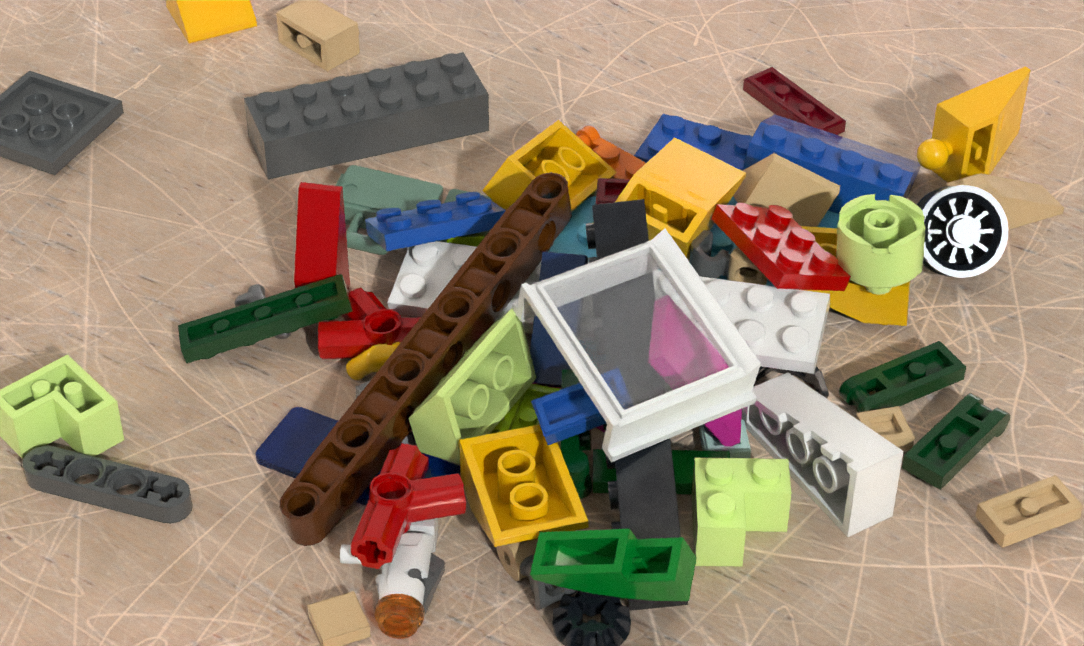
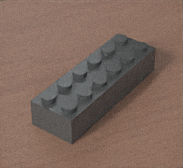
[244,52,489,180]

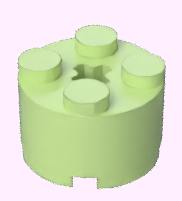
[836,194,925,295]

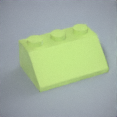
[408,309,536,464]

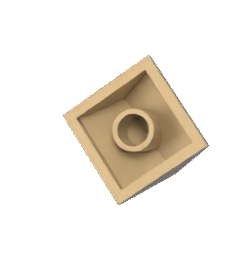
[733,153,840,227]

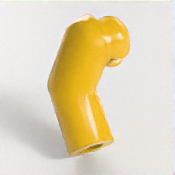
[346,342,401,380]

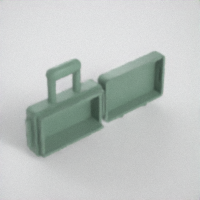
[335,165,492,255]

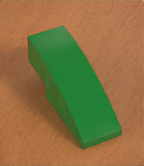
[530,529,697,601]

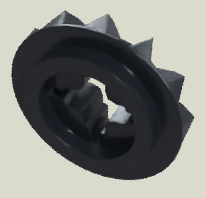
[552,591,631,646]

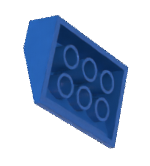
[742,114,921,214]

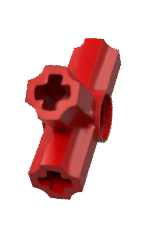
[318,287,421,360]
[351,443,466,569]

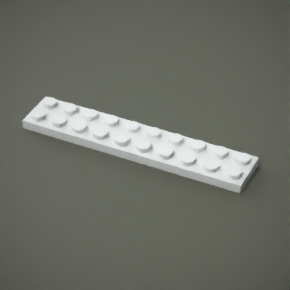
[387,241,830,374]

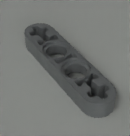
[23,446,193,524]

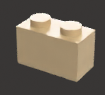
[276,0,360,72]

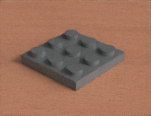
[0,70,124,175]

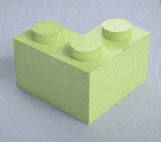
[0,354,124,458]
[692,458,792,567]

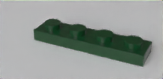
[178,274,353,364]

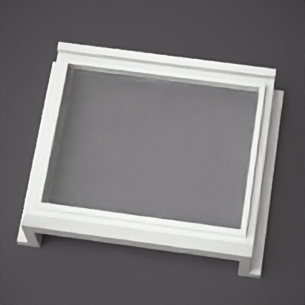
[512,228,761,462]

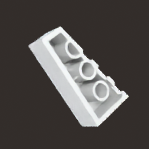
[741,372,903,537]

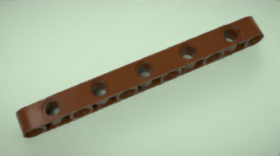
[279,172,572,546]

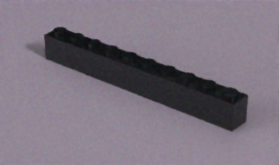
[586,199,688,611]

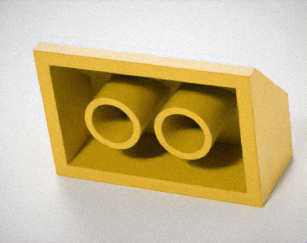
[482,120,617,211]

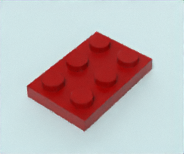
[711,202,851,291]

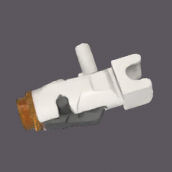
[340,518,445,639]

